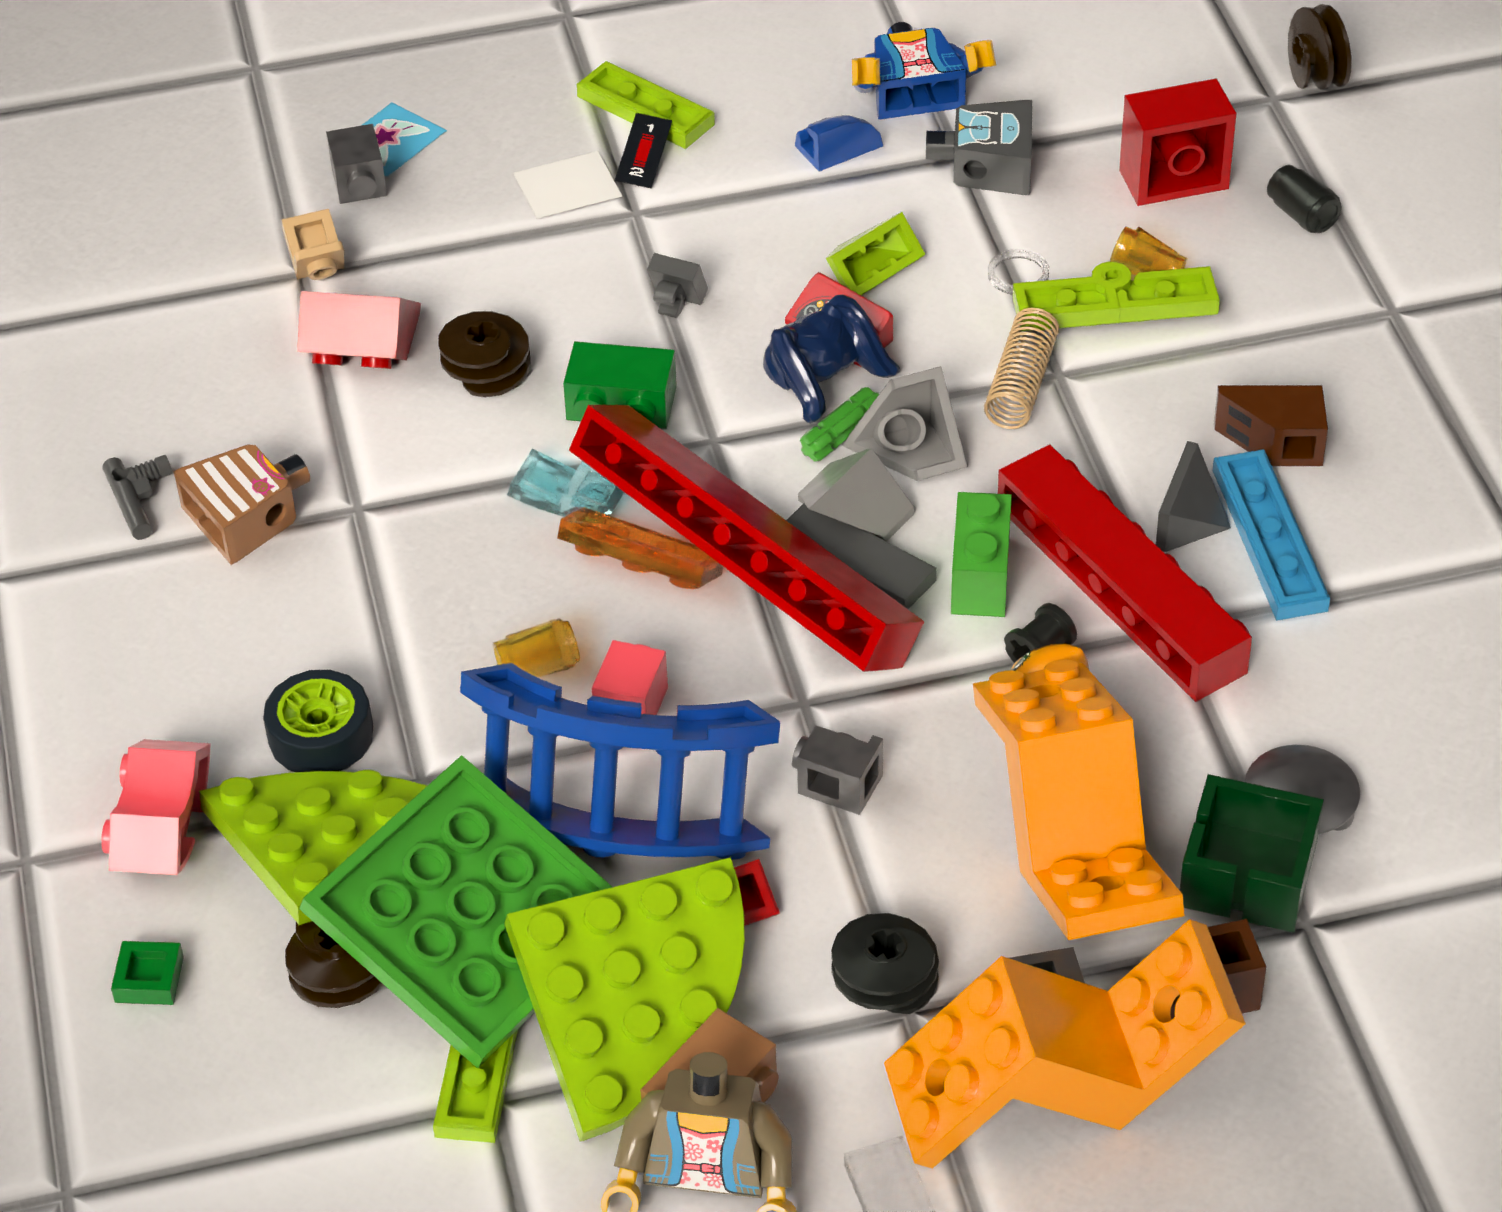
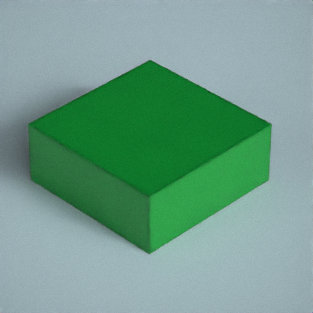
[111,941,184,1005]

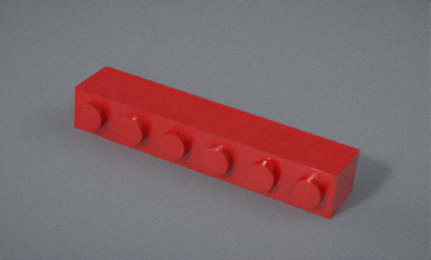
[998,444,1252,702]

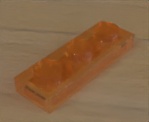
[557,507,723,589]

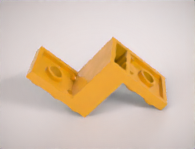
[973,660,1185,940]
[884,919,1246,1169]

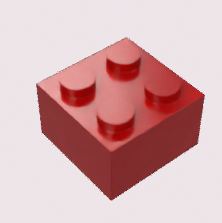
[1119,78,1237,206]

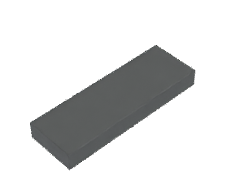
[786,503,937,609]

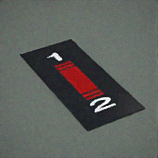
[614,113,672,188]

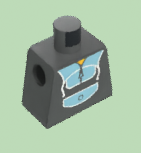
[926,100,1032,195]

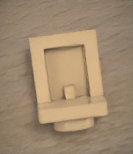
[281,209,344,280]

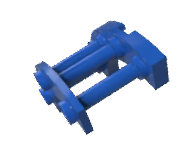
[460,663,780,860]

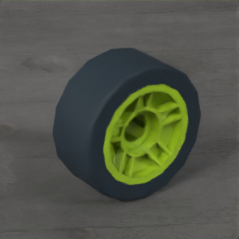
[263,670,373,772]

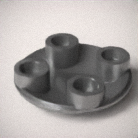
[1245,745,1360,834]

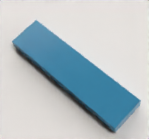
[1212,449,1330,621]

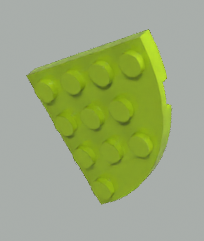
[199,770,428,925]
[504,857,745,1142]

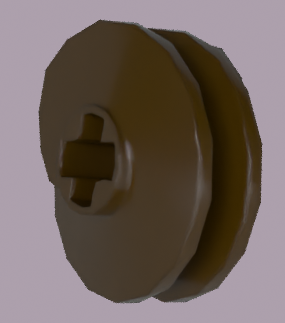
[1288,4,1352,90]
[438,311,531,397]
[285,921,383,1008]

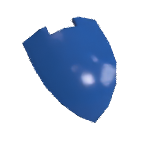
[795,115,883,172]

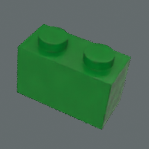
[563,341,677,429]

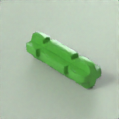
[800,387,879,462]

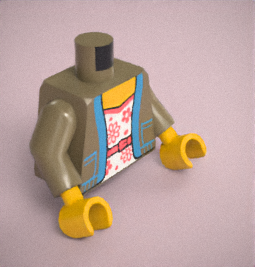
[601,1052,797,1212]

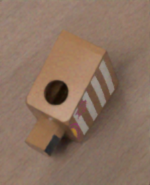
[174,444,310,565]

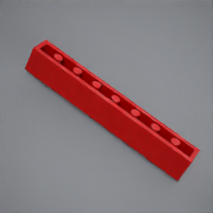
[569,405,925,672]

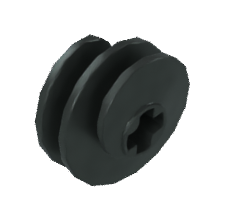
[831,913,939,1014]

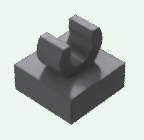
[647,253,708,318]

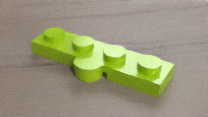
[1012,262,1220,331]

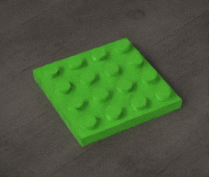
[300,755,612,1068]

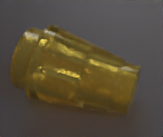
[1110,226,1188,276]

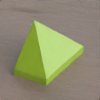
[826,212,926,295]

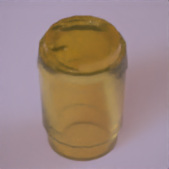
[493,618,580,678]

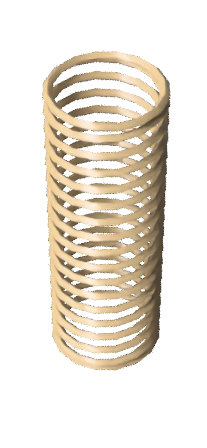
[984,308,1059,429]

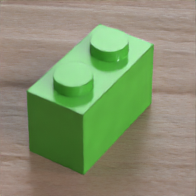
[951,492,1012,617]

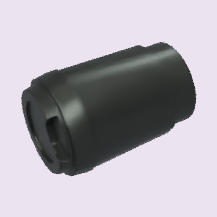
[1267,165,1342,233]

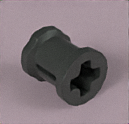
[1004,603,1077,663]

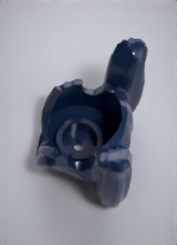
[763,294,900,424]

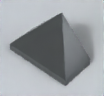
[1156,441,1231,552]

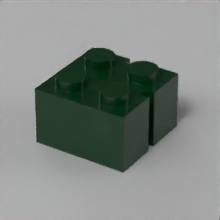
[1180,774,1324,933]

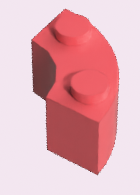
[102,739,211,875]

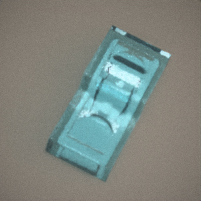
[507,448,625,523]

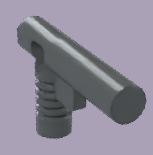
[102,455,173,540]

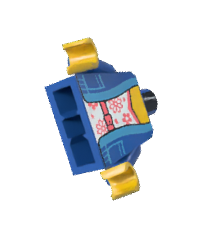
[852,22,996,120]

